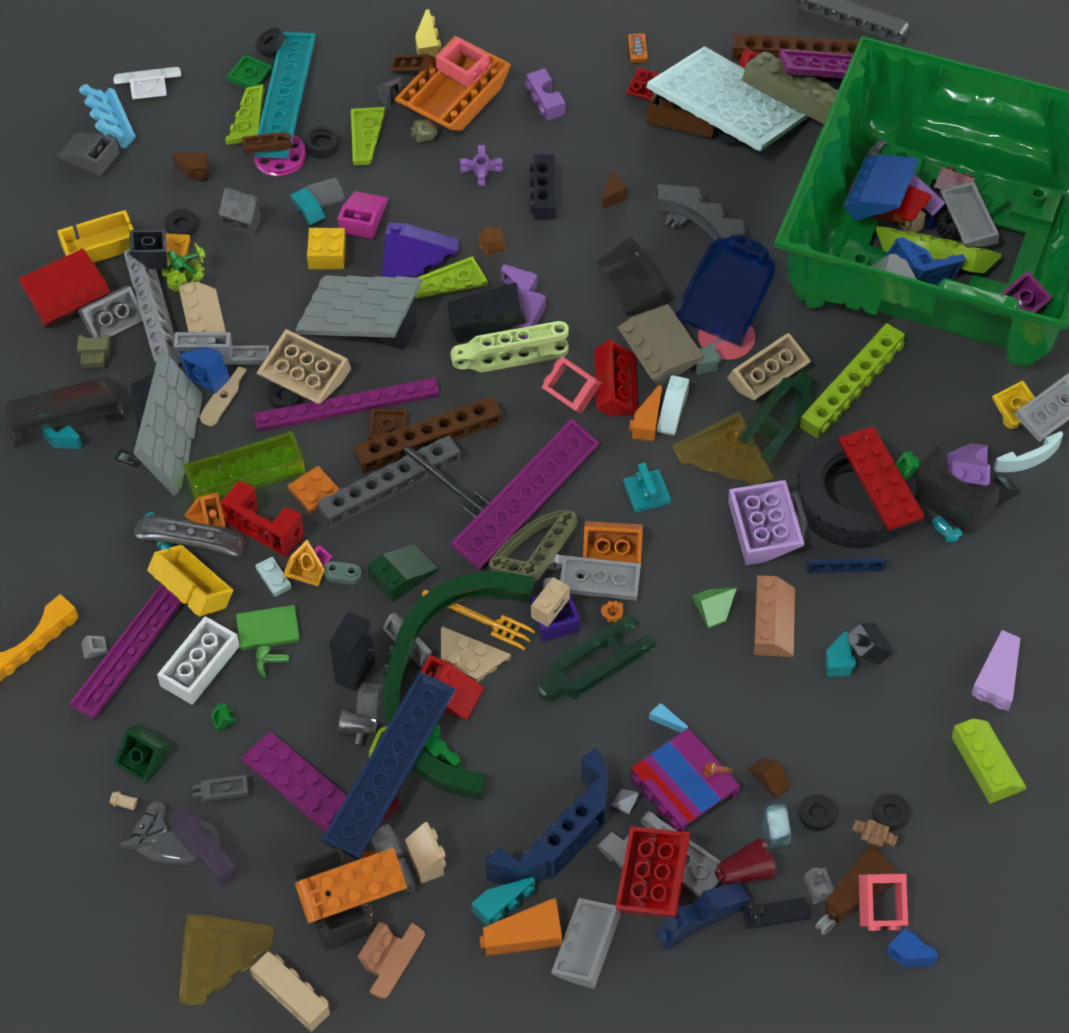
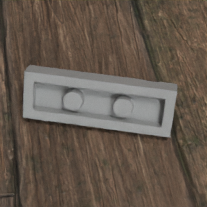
[382,613,432,668]

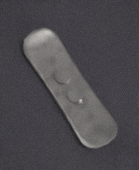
[134,515,247,557]

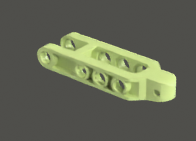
[450,321,569,373]

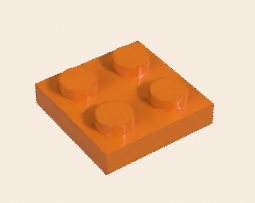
[287,466,339,514]

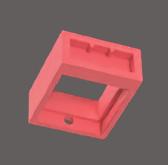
[436,37,490,87]
[542,356,602,414]
[859,874,908,931]

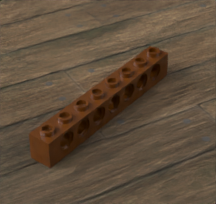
[732,33,859,60]
[353,396,501,474]

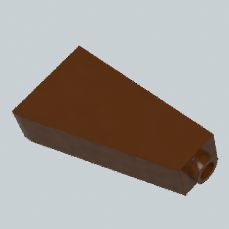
[825,844,898,924]

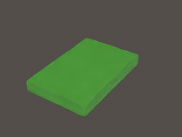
[236,605,300,651]

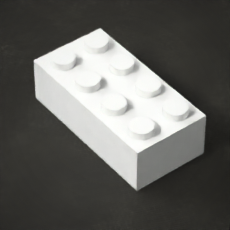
[157,616,239,705]

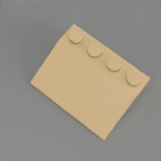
[257,329,351,405]

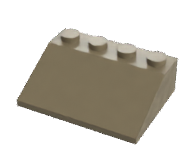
[618,304,705,386]

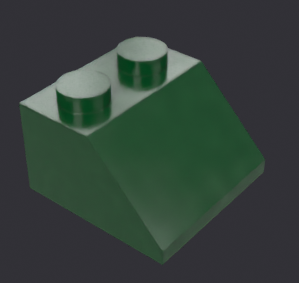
[113,724,172,783]

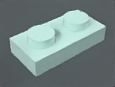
[255,557,292,597]

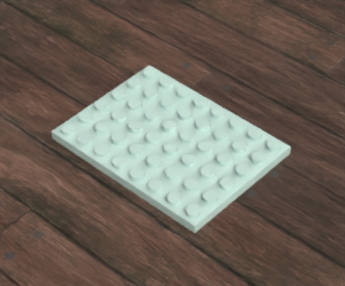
[646,47,809,151]

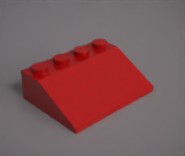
[18,248,110,327]
[615,826,690,917]

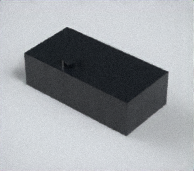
[447,282,527,343]
[329,611,375,692]

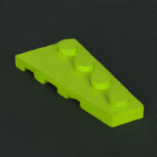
[225,85,265,145]
[351,107,386,166]
[415,256,488,298]

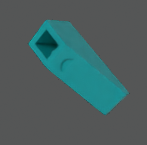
[472,877,535,926]

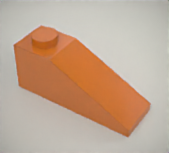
[629,385,662,442]

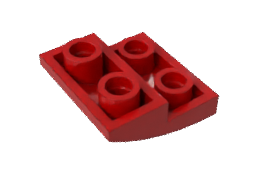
[626,67,660,101]

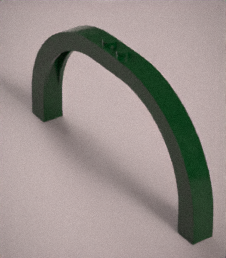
[383,571,535,800]

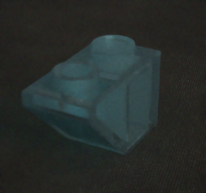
[762,804,791,849]

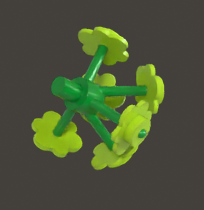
[160,243,205,292]

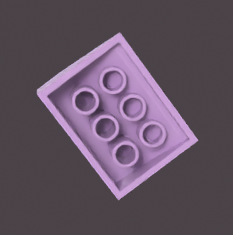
[728,480,804,565]

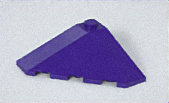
[381,223,459,278]

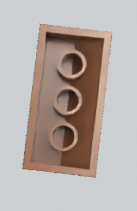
[754,575,795,657]

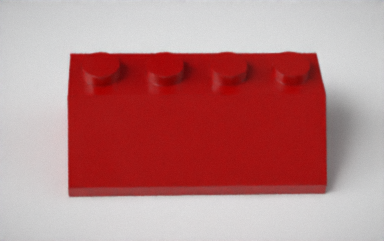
[594,339,638,416]

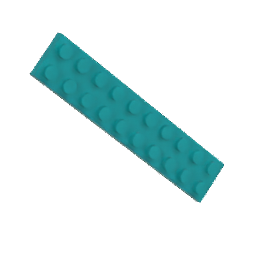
[253,32,316,158]

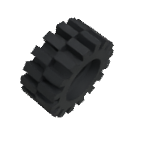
[936,209,962,241]

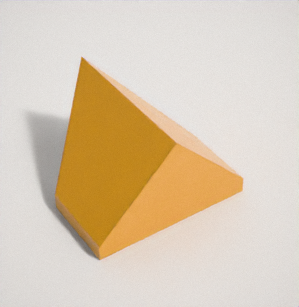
[283,540,325,586]

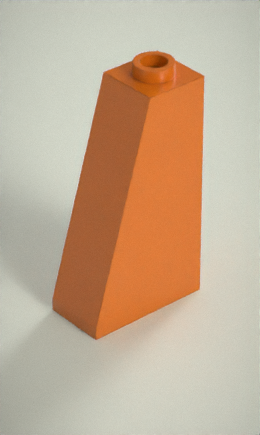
[480,899,562,956]

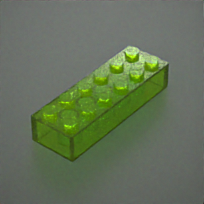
[183,431,305,501]

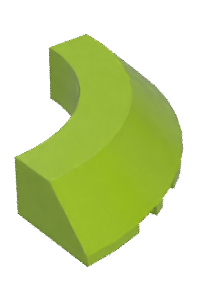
[876,226,1002,273]

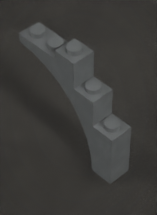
[654,184,746,273]

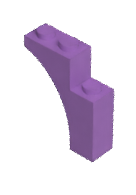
[501,264,546,338]
[947,443,990,485]

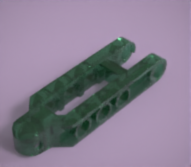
[738,371,814,463]
[538,614,656,703]

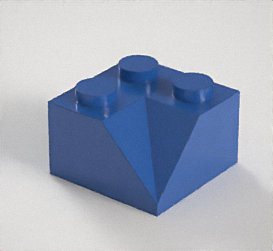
[179,348,230,394]

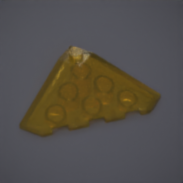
[672,412,773,485]
[179,914,274,1005]

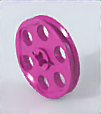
[253,135,306,176]

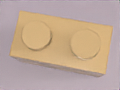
[531,577,570,627]

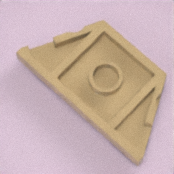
[441,627,511,683]

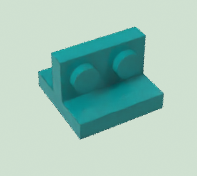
[623,463,671,513]

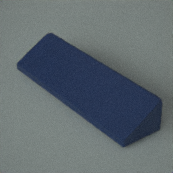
[806,558,887,573]

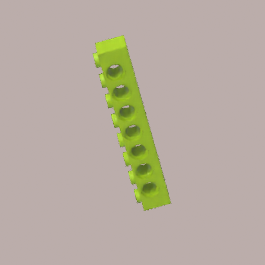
[800,323,905,439]

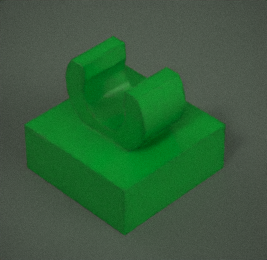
[895,451,922,479]
[211,703,236,731]

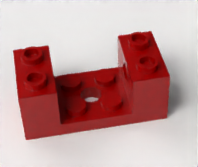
[221,480,304,558]

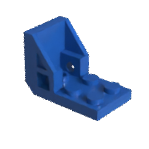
[884,237,967,285]

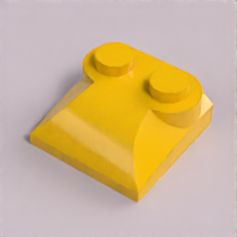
[992,381,1035,429]

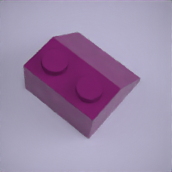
[1001,271,1053,314]

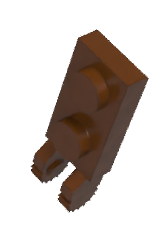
[242,132,292,154]

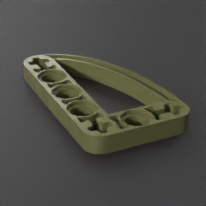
[489,510,578,582]

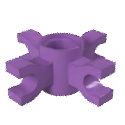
[460,145,502,186]

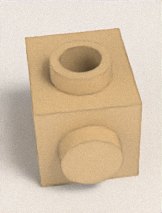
[898,210,926,233]

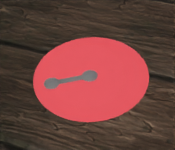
[698,314,755,360]

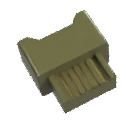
[77,334,111,368]

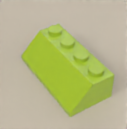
[951,719,1027,804]

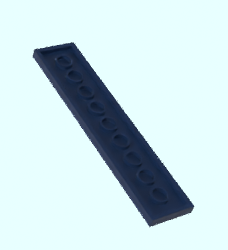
[322,672,456,860]

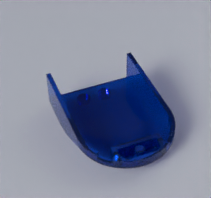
[675,235,775,347]

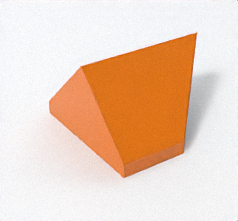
[184,492,226,527]

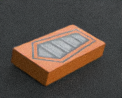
[628,34,648,63]

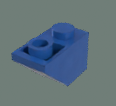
[887,928,939,967]

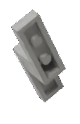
[174,332,270,365]

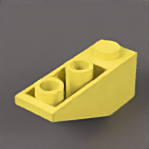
[415,9,441,57]

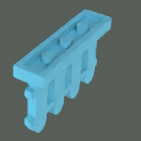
[79,84,136,149]

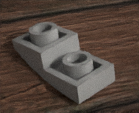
[597,832,627,869]

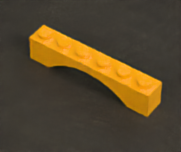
[0,594,79,681]

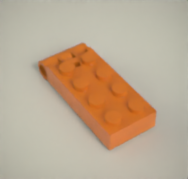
[294,848,407,923]

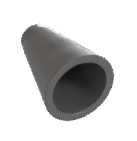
[337,708,377,746]

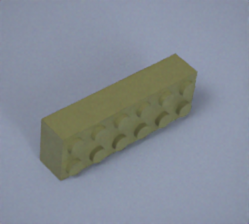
[742,51,838,124]

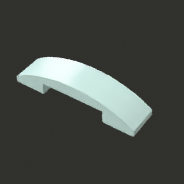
[994,431,1063,472]

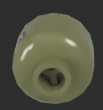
[410,119,437,143]

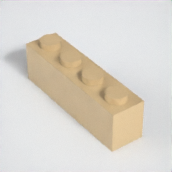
[250,951,330,1032]

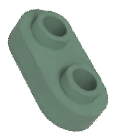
[323,561,362,585]

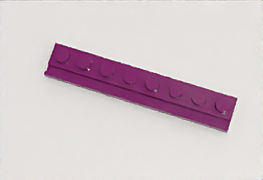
[69,584,182,720]

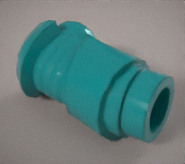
[932,516,962,543]

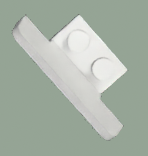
[114,67,181,100]

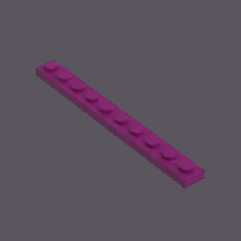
[253,378,440,432]

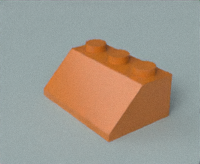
[583,521,643,564]

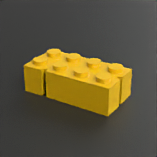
[57,210,134,263]
[147,545,234,617]

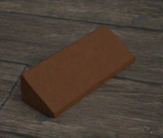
[391,54,436,72]

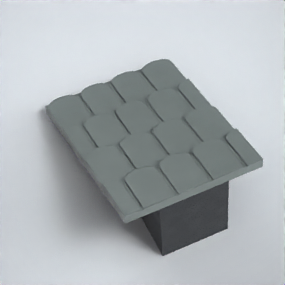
[295,275,422,350]
[130,351,203,496]

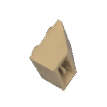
[405,822,446,884]

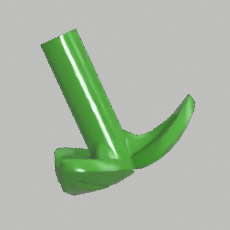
[256,646,289,678]

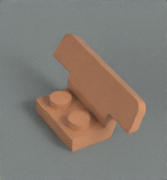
[358,922,425,999]

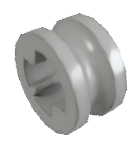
[815,914,836,935]

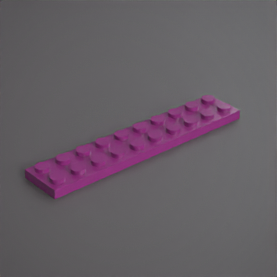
[450,419,600,571]

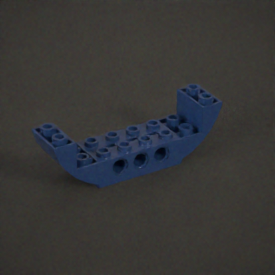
[486,748,608,885]

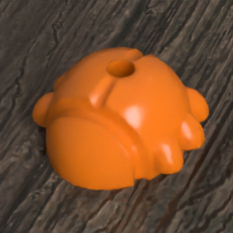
[601,601,623,623]

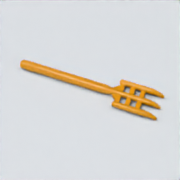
[422,590,535,650]

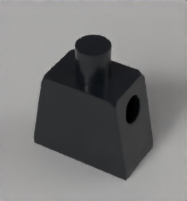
[848,623,894,665]

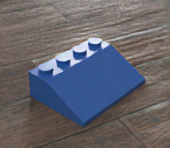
[844,154,919,221]

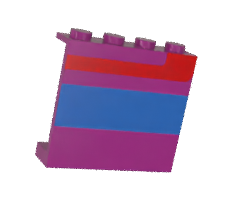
[630,728,740,832]

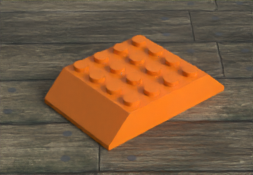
[395,36,511,131]

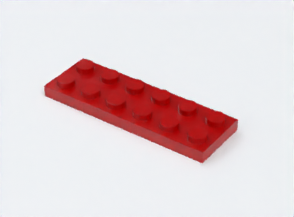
[838,426,924,531]

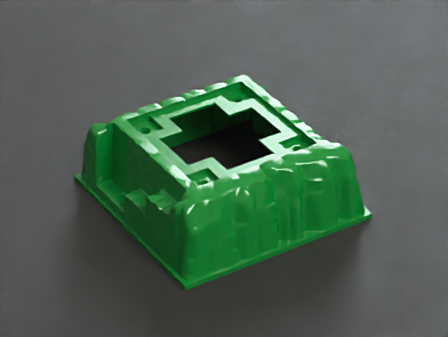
[774,36,1069,367]

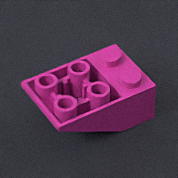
[338,191,389,239]

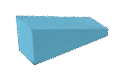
[649,703,688,733]

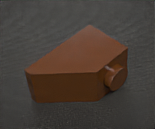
[172,153,209,181]

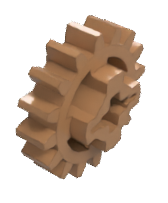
[852,819,898,848]

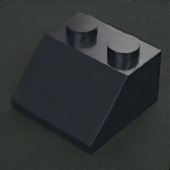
[130,229,167,269]

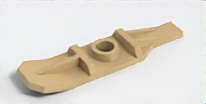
[200,366,247,427]

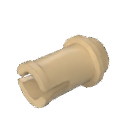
[110,791,138,811]

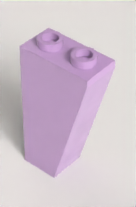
[971,630,1020,711]

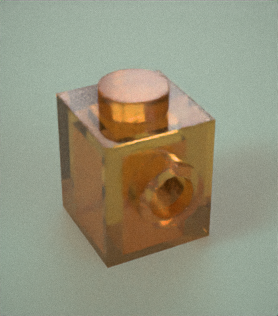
[477,226,505,255]

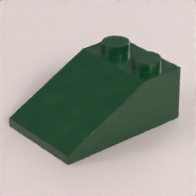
[368,544,439,602]

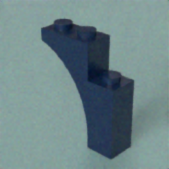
[655,883,751,950]

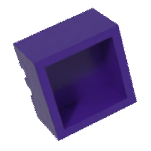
[531,594,580,642]

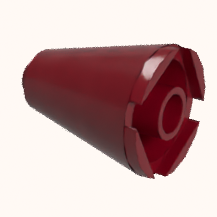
[715,838,776,884]

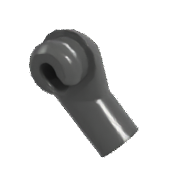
[868,138,887,157]

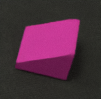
[313,544,333,567]

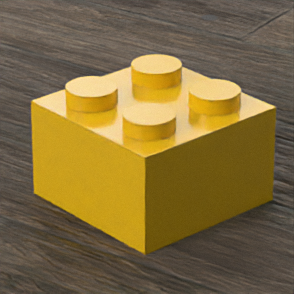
[307,228,346,269]

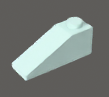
[656,375,689,436]

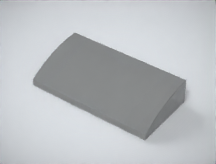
[940,182,999,247]
[551,898,621,989]

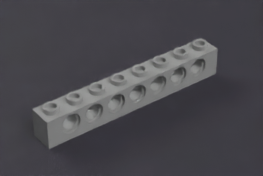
[124,248,182,365]

